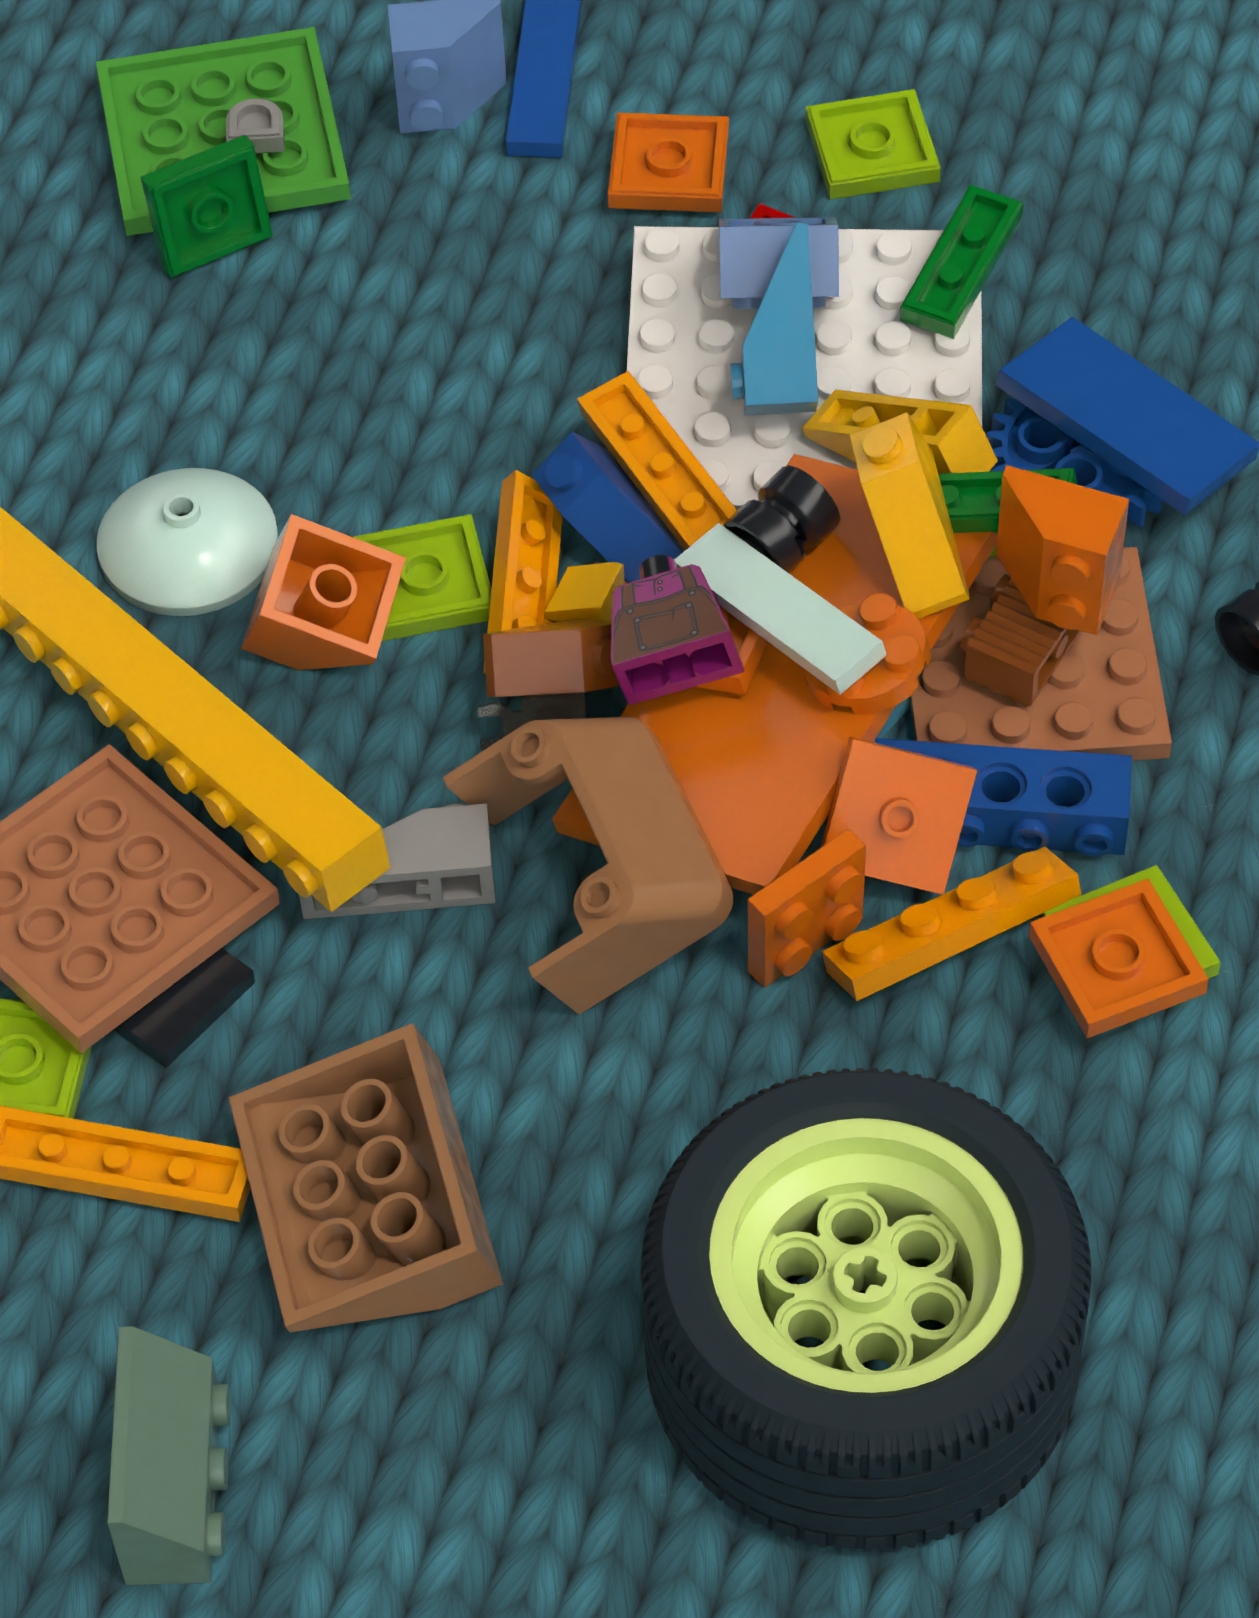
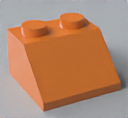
[996,465,1129,635]
[241,514,406,670]

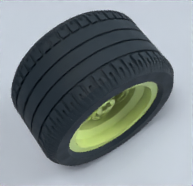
[641,1068,1092,1552]

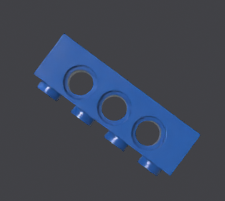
[875,738,1132,856]

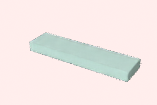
[674,523,887,695]

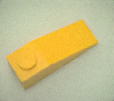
[802,390,998,474]
[849,412,970,619]

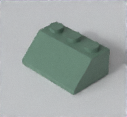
[107,1326,231,1585]

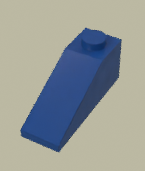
[532,432,685,583]

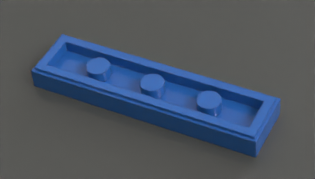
[506,0,583,158]

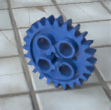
[986,397,1163,527]

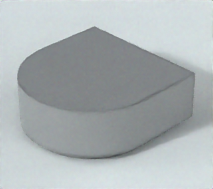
[226,98,285,153]

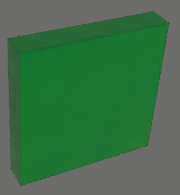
[140,135,273,278]

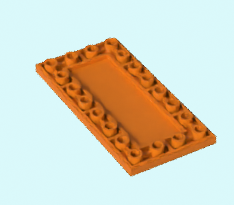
[552,454,998,895]

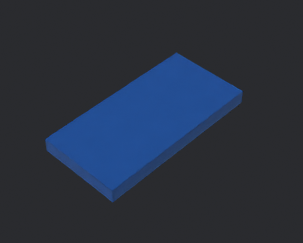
[995,317,1259,515]

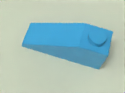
[730,222,818,416]

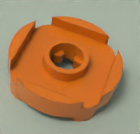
[802,593,931,715]

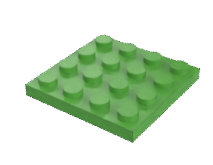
[96,27,351,236]

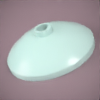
[97,468,278,616]

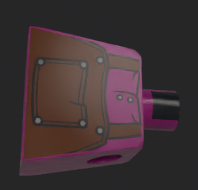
[611,555,745,705]

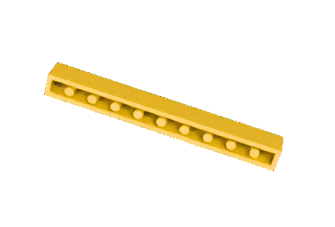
[0,507,391,913]

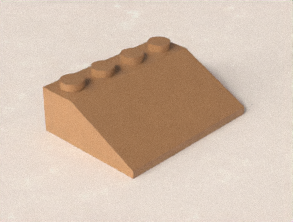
[229,1023,503,1332]

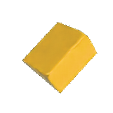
[545,562,625,622]

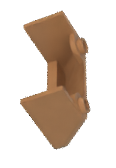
[443,717,733,1015]

